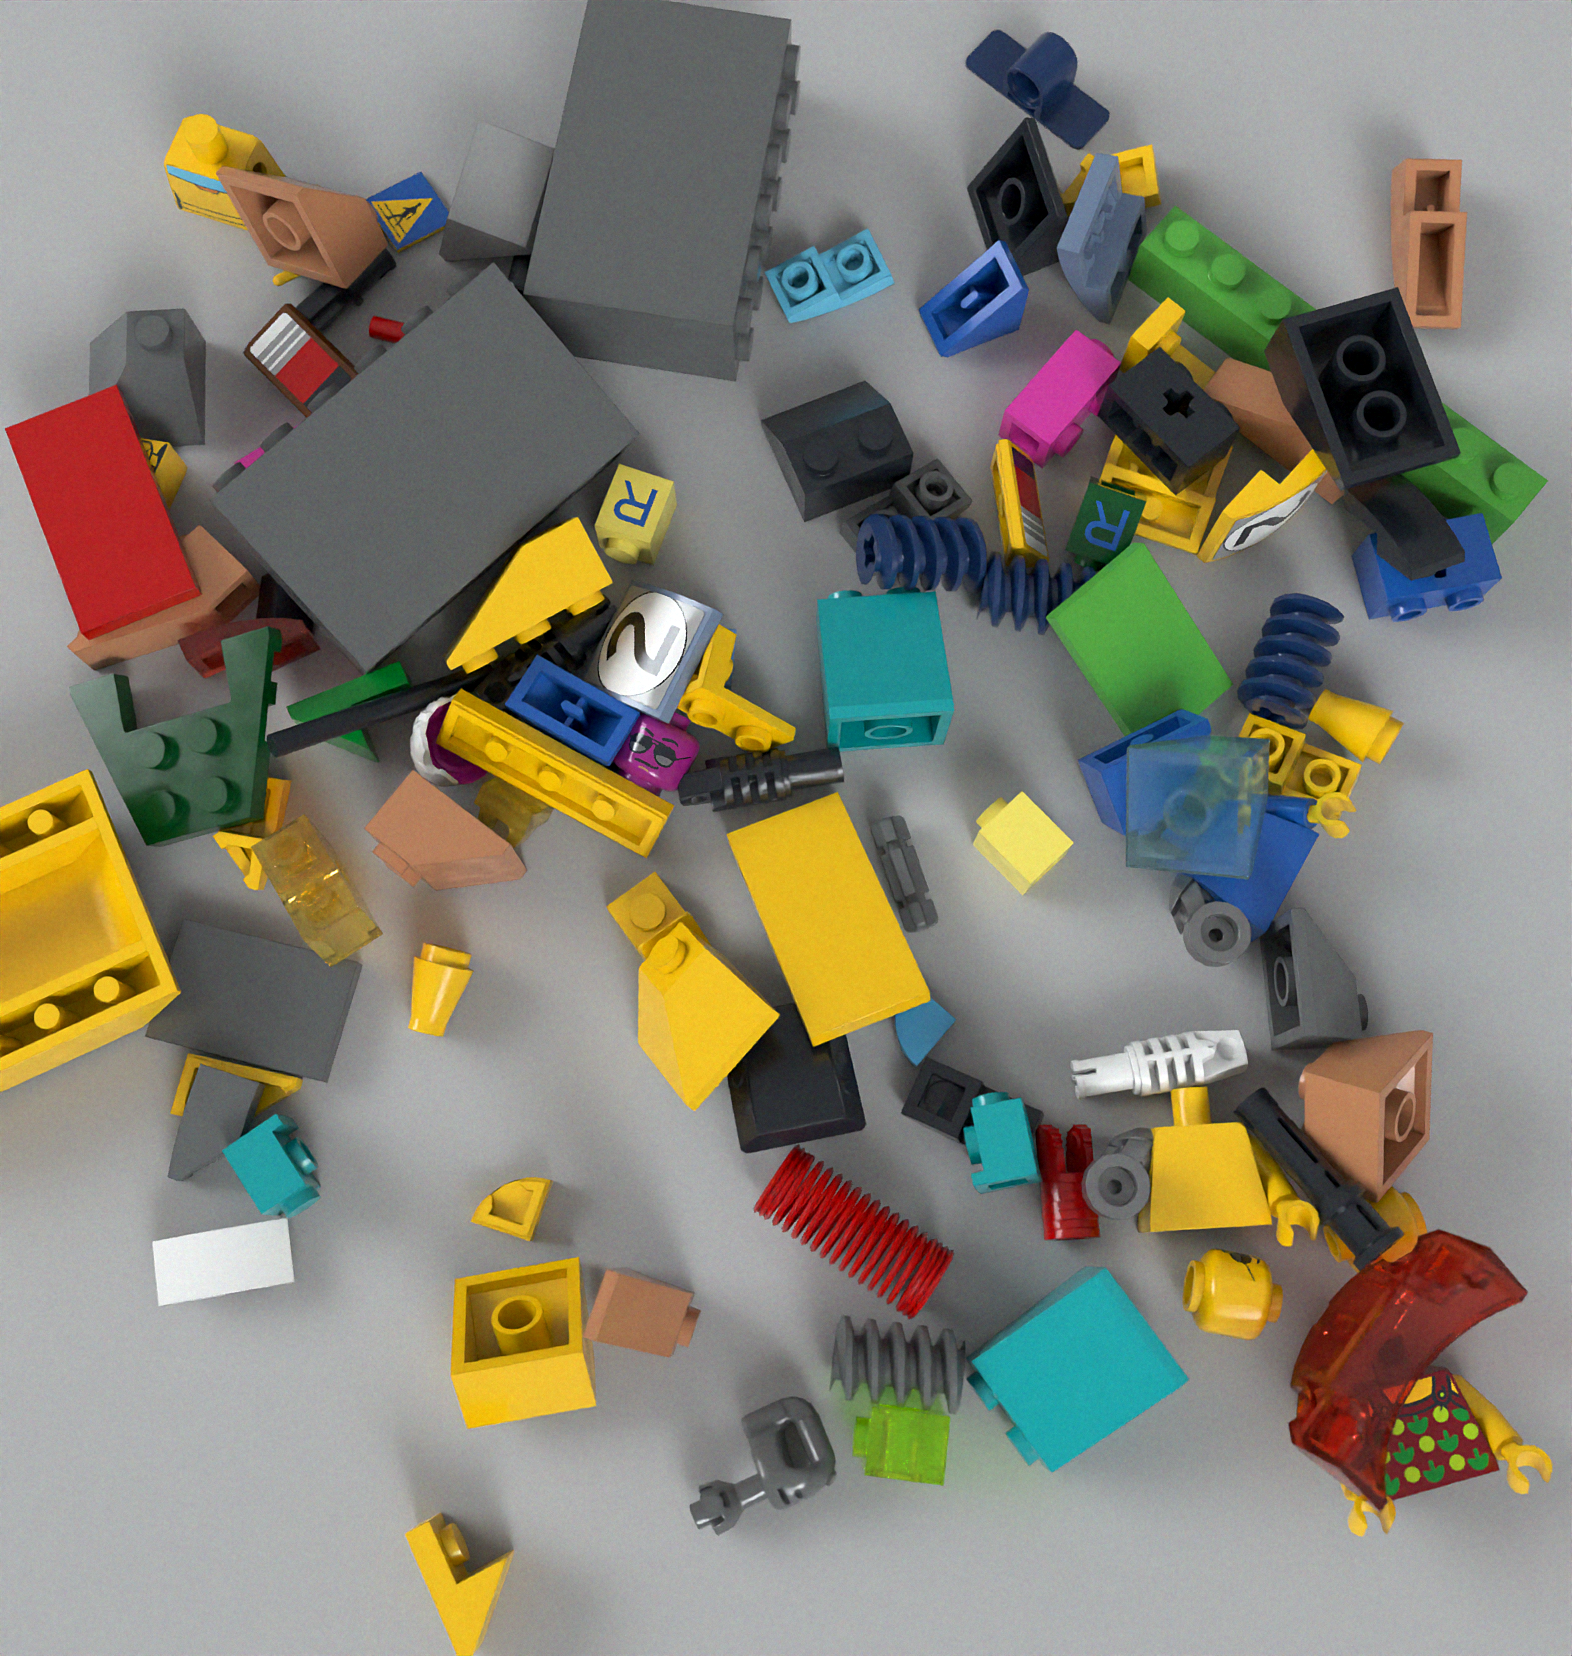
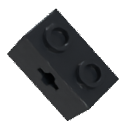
[1098,347,1241,496]

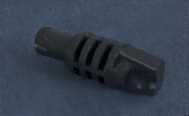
[474,594,617,715]
[678,746,844,812]

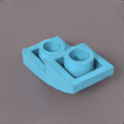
[764,228,895,323]

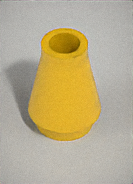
[1308,688,1404,765]
[408,942,474,1037]

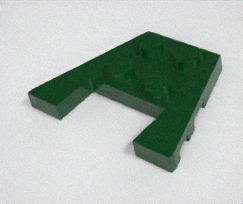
[69,626,282,847]

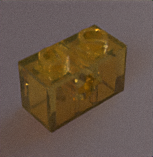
[251,814,383,967]

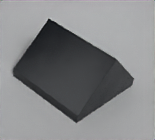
[967,117,1069,276]

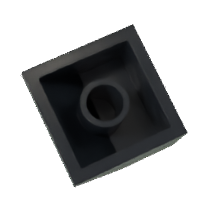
[761,381,914,522]

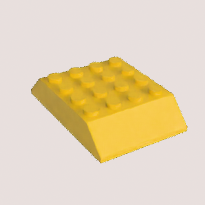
[0,769,181,1092]

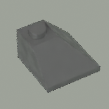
[89,308,206,447]
[1260,908,1368,1051]

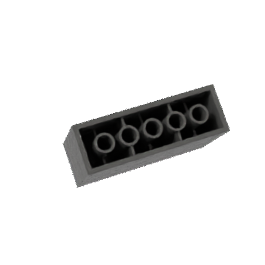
[523,0,801,382]
[209,262,640,676]

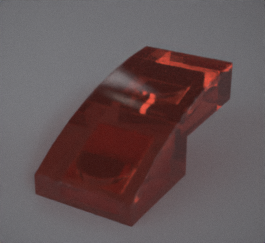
[177,618,321,679]

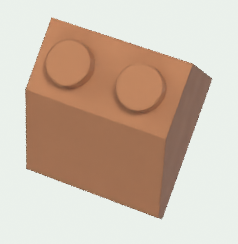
[216,166,388,289]
[364,770,528,891]
[1298,1030,1433,1203]

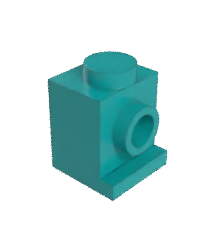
[964,1092,1042,1194]
[222,1114,321,1218]

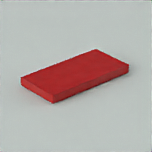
[5,385,202,640]

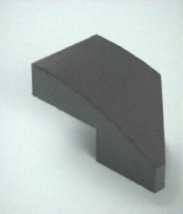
[168,1064,266,1181]

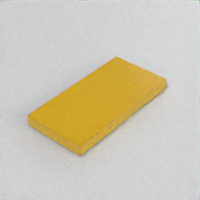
[726,792,931,1047]

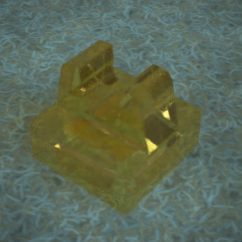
[473,777,554,849]

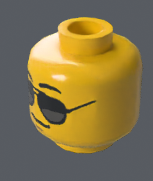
[1182,1248,1283,1340]

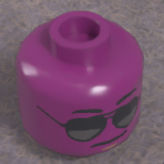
[613,711,700,797]

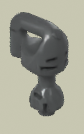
[689,1396,837,1536]

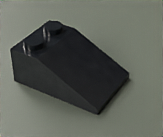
[1264,287,1461,491]

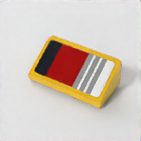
[990,439,1049,568]

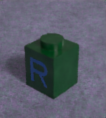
[1065,476,1147,572]

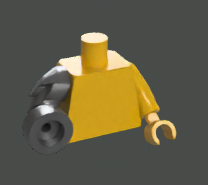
[1081,1087,1320,1247]

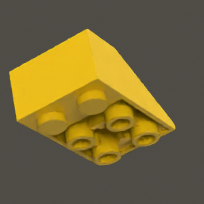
[443,517,613,674]

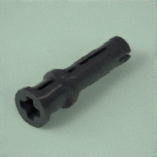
[1233,1087,1405,1271]

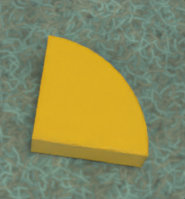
[470,1177,553,1241]

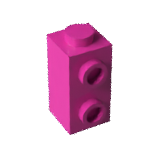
[998,329,1121,469]

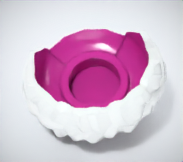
[410,694,487,787]

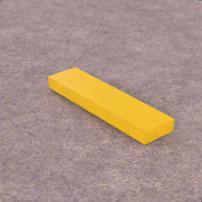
[435,689,675,858]

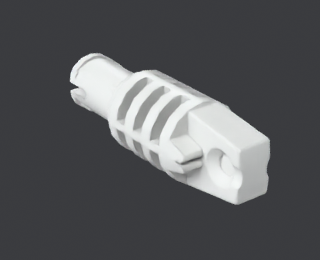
[1070,1030,1248,1100]

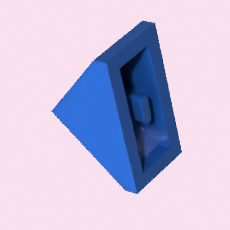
[918,240,1029,357]
[505,655,640,766]

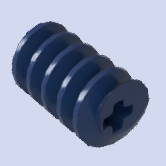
[856,514,987,592]
[976,551,1096,635]
[1237,593,1345,729]

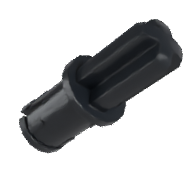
[296,248,397,332]

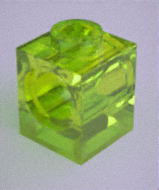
[852,1402,950,1486]

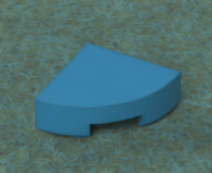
[894,997,957,1068]

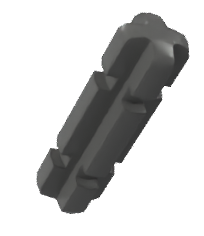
[871,815,939,933]

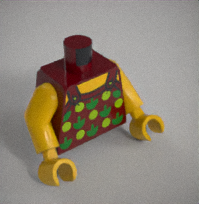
[1328,1334,1552,1536]

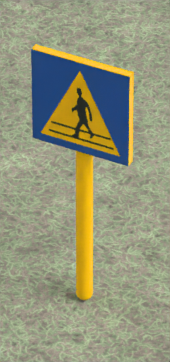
[272,172,449,286]

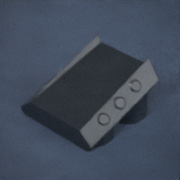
[727,1003,866,1154]

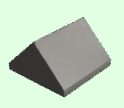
[439,119,555,261]

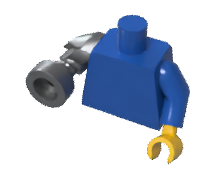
[1158,792,1356,967]

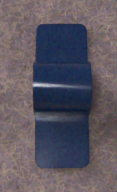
[965,30,1110,150]

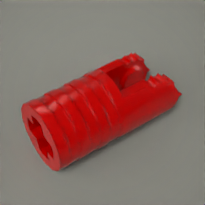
[1035,1124,1101,1241]

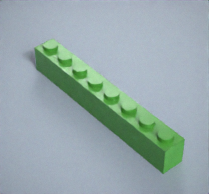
[1128,205,1548,544]

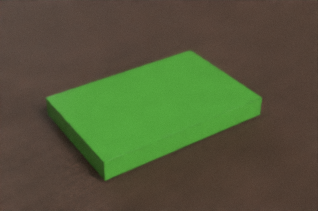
[1046,542,1233,736]

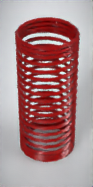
[753,1144,954,1319]

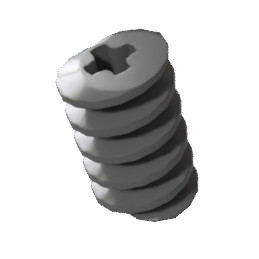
[829,1315,966,1415]

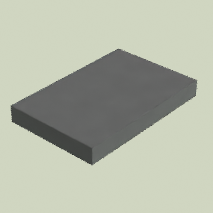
[145,919,363,1083]

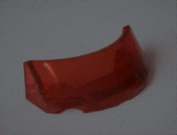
[1288,1229,1528,1513]

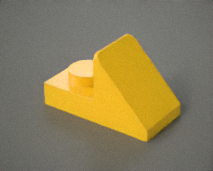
[606,872,712,961]
[405,1512,515,1656]

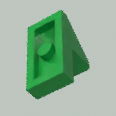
[286,661,413,763]

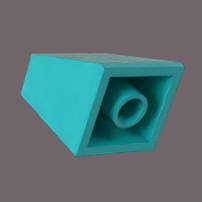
[816,586,954,752]
[966,1266,1190,1473]

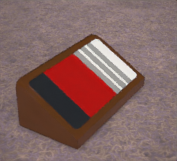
[243,303,359,418]

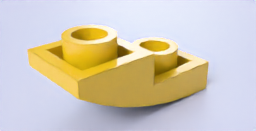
[1225,713,1362,820]

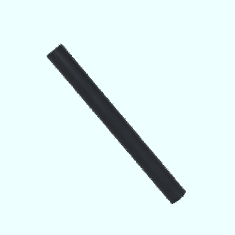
[266,663,493,758]

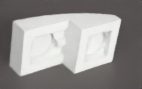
[152,1218,295,1307]

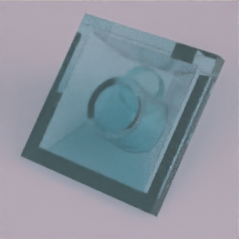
[1126,735,1270,880]

